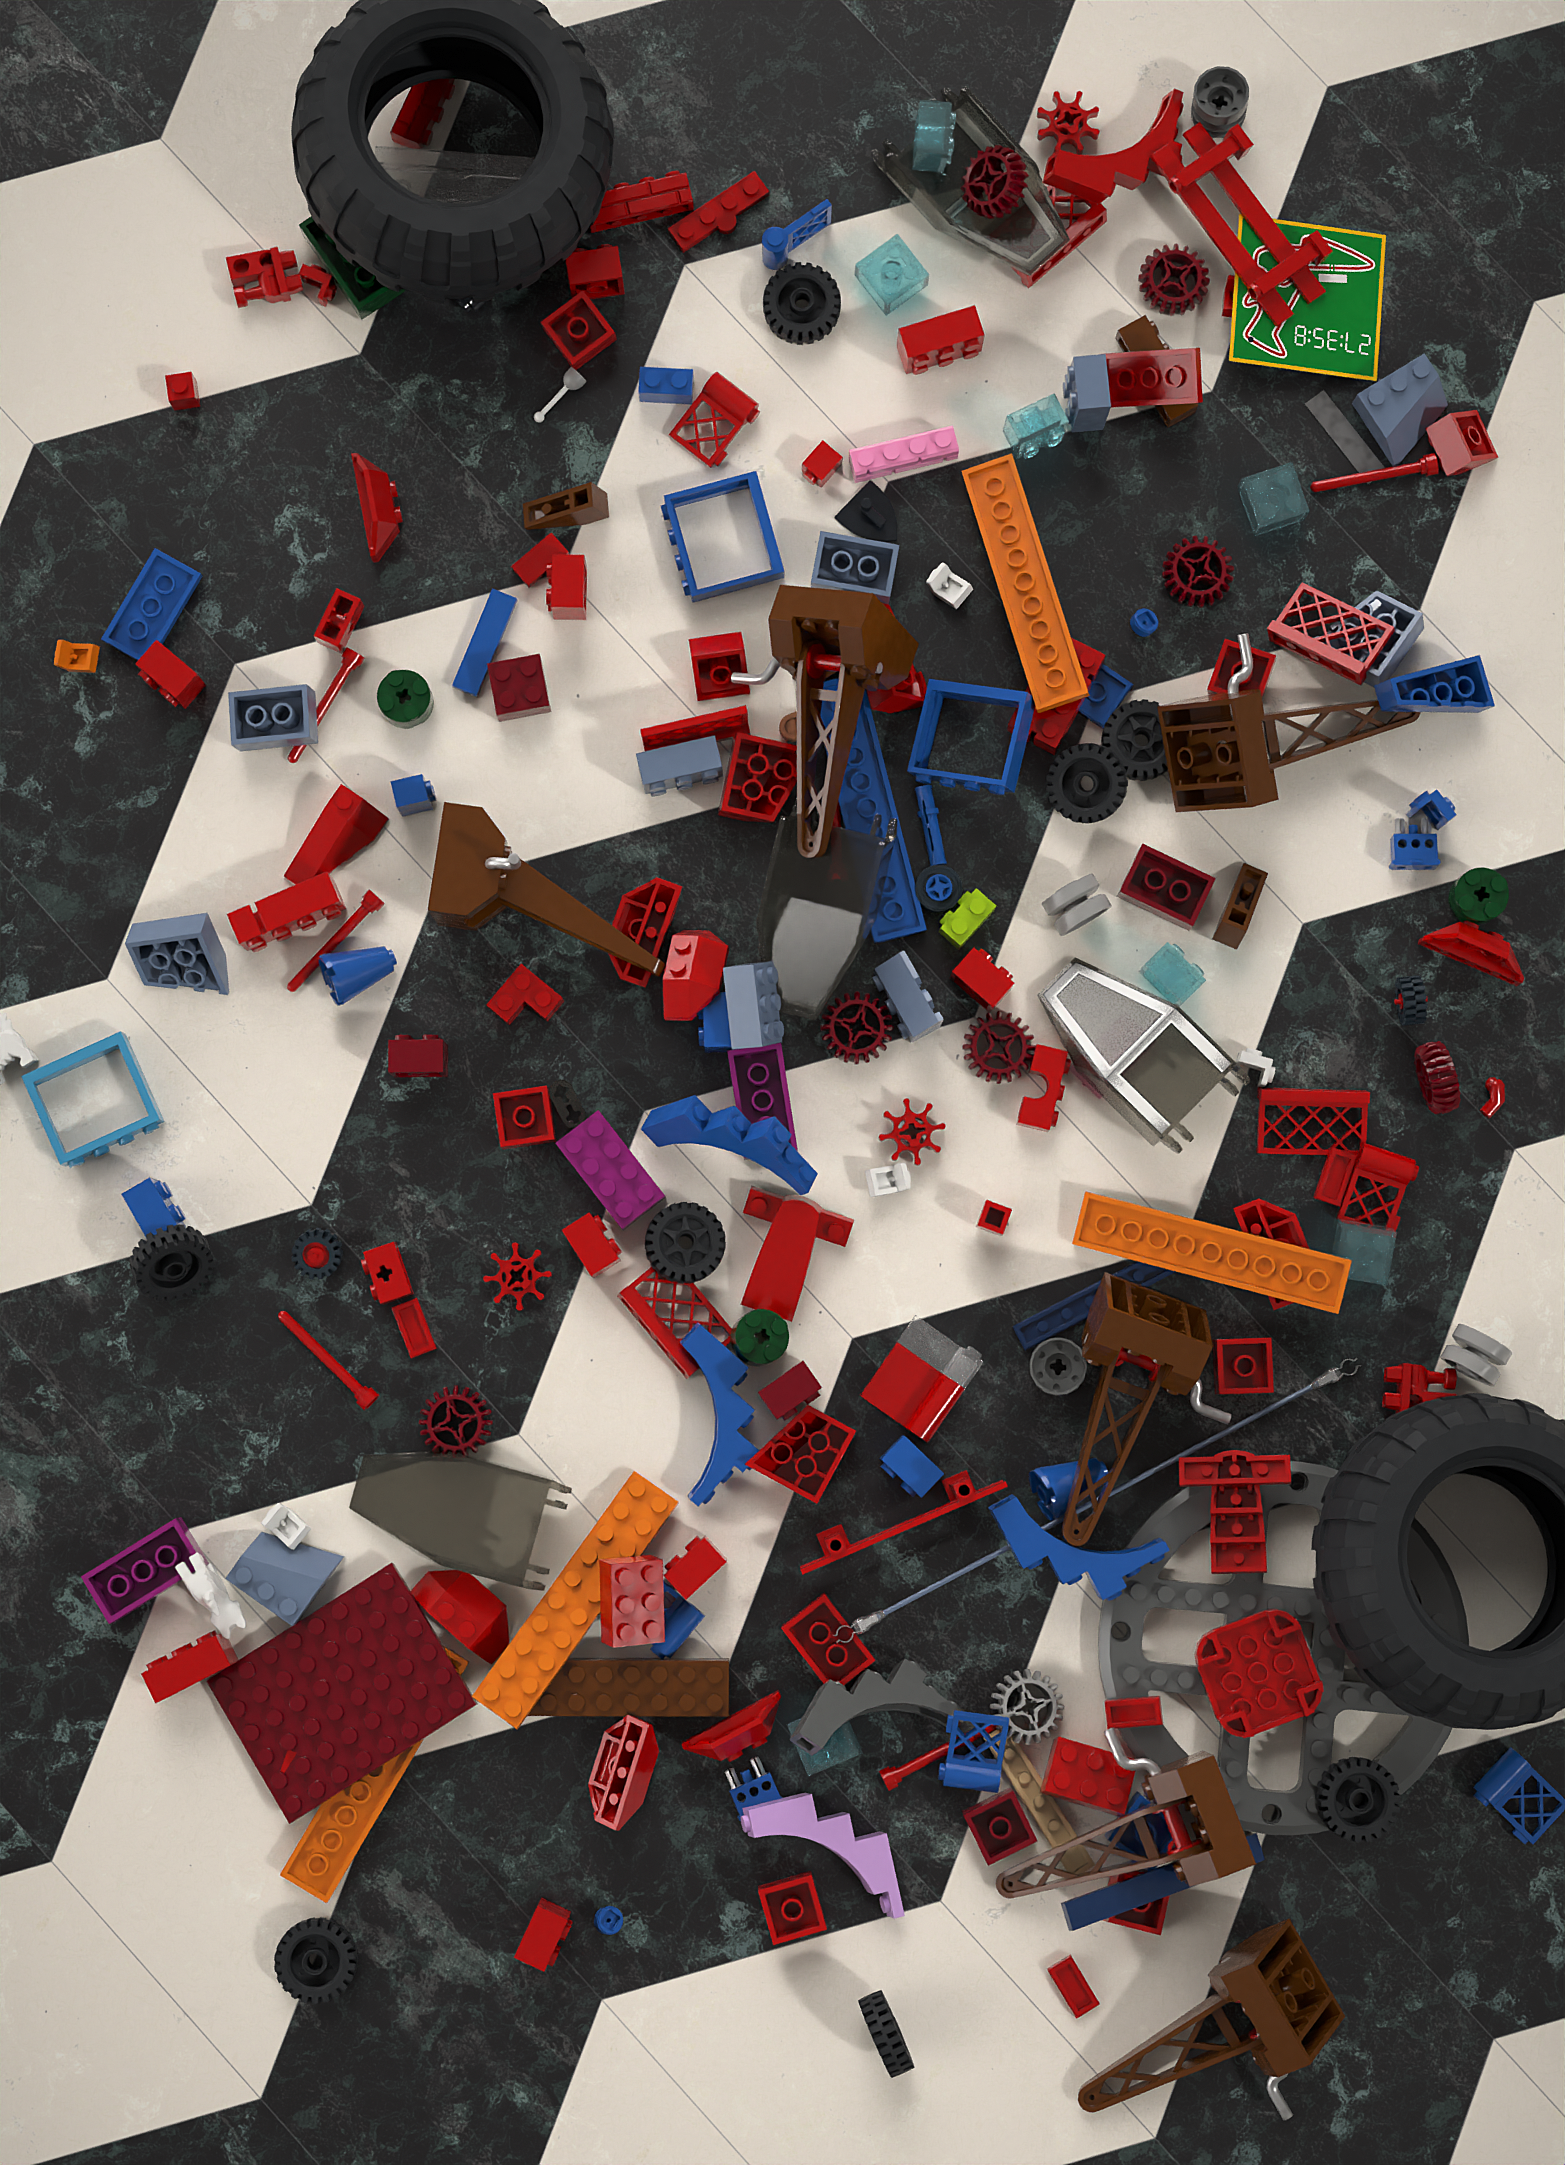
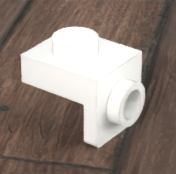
[926,563,973,609]
[1235,1048,1275,1088]
[865,1162,911,1197]
[261,1503,311,1550]

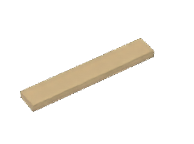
[983,1729,1095,1874]

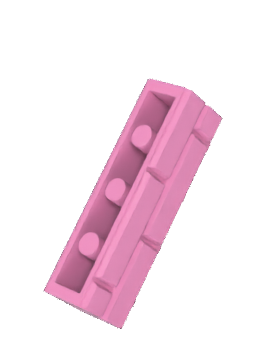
[849,426,959,483]

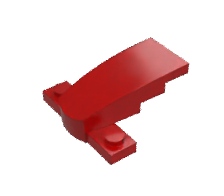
[741,1186,854,1322]
[1179,1450,1291,1574]

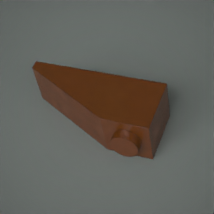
[523,482,609,530]
[1212,863,1268,950]

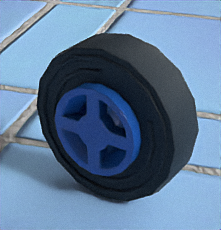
[915,865,963,913]

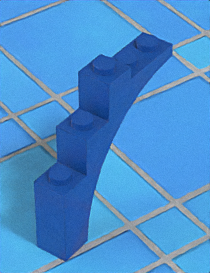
[641,1095,818,1195]
[680,1322,759,1507]
[988,1494,1170,1601]

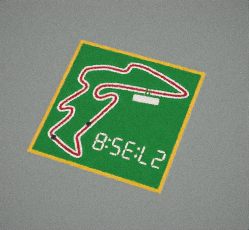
[1229,214,1386,381]

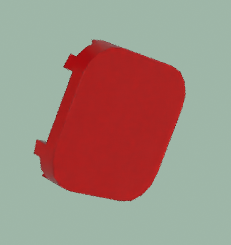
[1194,1609,1324,1738]

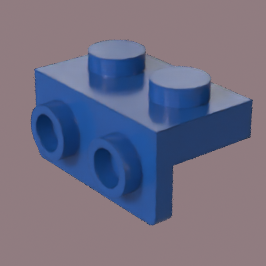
[1406,789,1457,830]

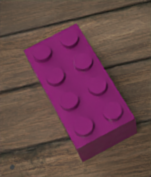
[727,1043,798,1160]
[555,1110,666,1230]
[81,1517,209,1624]

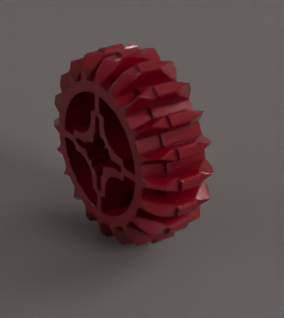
[960,145,1029,219]
[1138,243,1210,316]
[1162,536,1234,608]
[820,991,893,1065]
[962,1011,1035,1084]
[1414,1041,1461,1114]
[419,1385,493,1459]

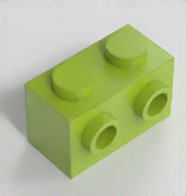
[939,888,996,950]

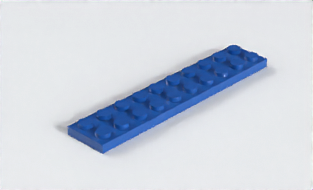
[821,678,927,944]

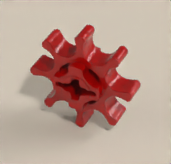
[1037,91,1100,155]
[878,1098,946,1166]
[483,1242,552,1311]

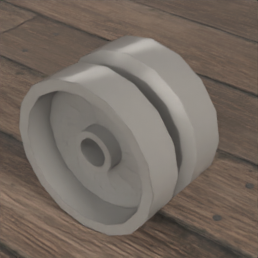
[1042,873,1112,936]
[1440,1324,1512,1386]

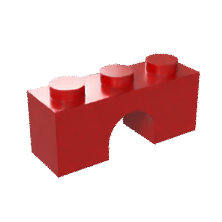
[1016,1044,1071,1132]

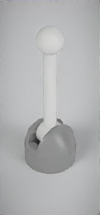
[534,367,587,422]

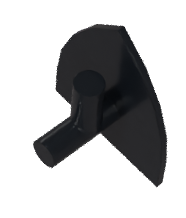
[834,479,897,542]

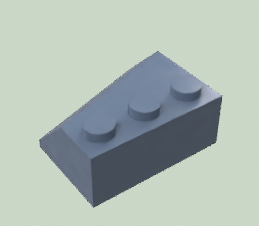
[1352,353,1448,466]
[1315,591,1424,687]
[125,913,229,995]
[872,951,944,1043]
[225,1532,345,1626]

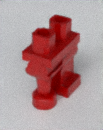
[226,247,304,308]
[1382,1363,1457,1414]

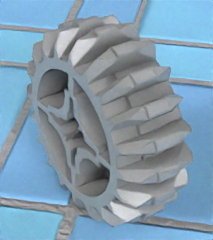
[990,1669,1064,1745]

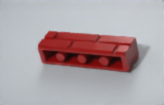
[390,79,455,153]
[590,171,694,233]

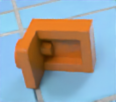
[54,640,100,673]

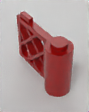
[669,372,760,468]
[1336,1143,1419,1236]

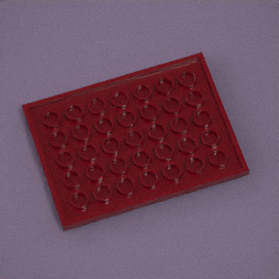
[206,1563,478,1824]

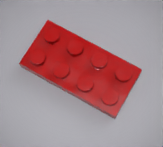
[1104,348,1203,407]

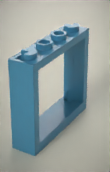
[21,1031,165,1168]

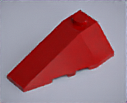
[867,603,927,713]
[284,784,389,885]

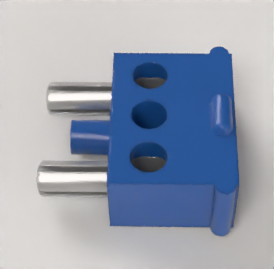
[1389,818,1441,870]
[725,1756,783,1821]

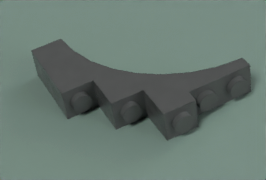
[789,1659,963,1756]

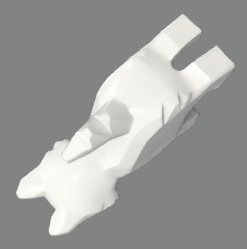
[0,1013,38,1085]
[175,1553,246,1639]

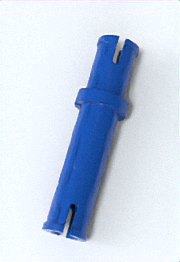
[915,785,947,866]

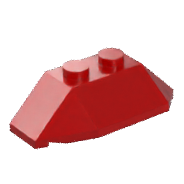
[351,453,403,563]
[608,877,682,988]
[1418,921,1524,986]
[663,930,729,1021]
[1233,1199,1309,1310]
[411,1569,510,1665]
[681,1690,781,1762]
[588,1715,659,1831]

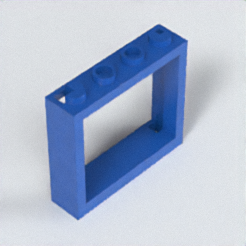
[660,471,785,603]
[907,679,1035,795]

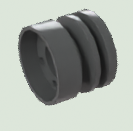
[1191,66,1249,138]
[1029,1337,1087,1396]

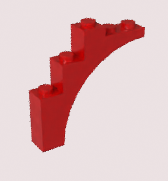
[1042,88,1184,204]

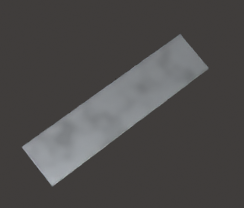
[1305,390,1385,484]

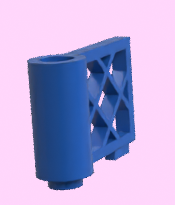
[762,199,832,270]
[650,1580,705,1659]
[938,1710,1009,1793]
[1473,1747,1565,1844]

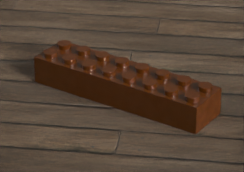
[528,1658,729,1717]

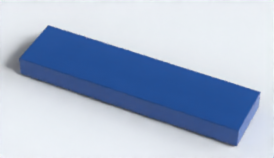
[452,588,518,697]

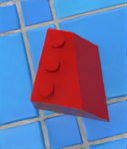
[718,732,797,823]
[745,1405,856,1504]

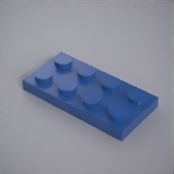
[101,548,203,661]

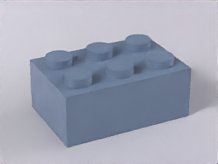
[1062,354,1111,432]
[811,531,899,604]
[228,684,318,752]
[636,735,723,797]
[723,961,784,1049]

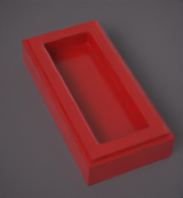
[511,532,569,588]
[1313,1147,1357,1207]
[392,1298,437,1358]
[1104,1696,1163,1729]
[1047,1954,1100,2019]

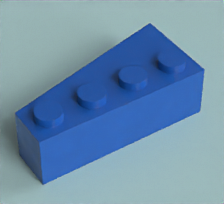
[1374,655,1495,713]

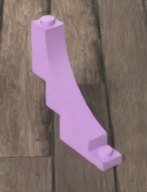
[741,1792,905,1919]

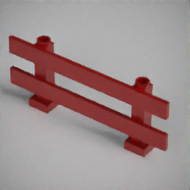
[1150,122,1333,327]
[800,1470,1008,1575]

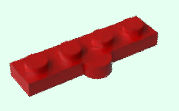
[668,171,769,253]

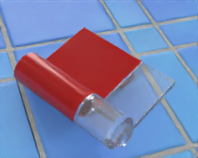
[860,1315,983,1443]

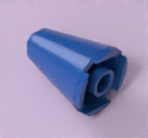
[318,946,397,1006]
[1029,1458,1108,1520]

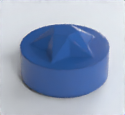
[1130,608,1158,637]
[594,1906,623,1935]

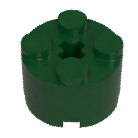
[377,670,434,729]
[1449,867,1509,925]
[730,1309,789,1367]

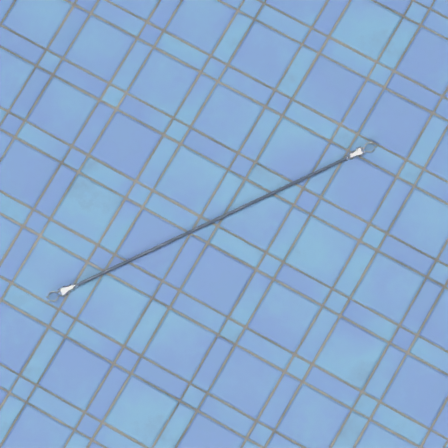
[833,1358,1361,1643]

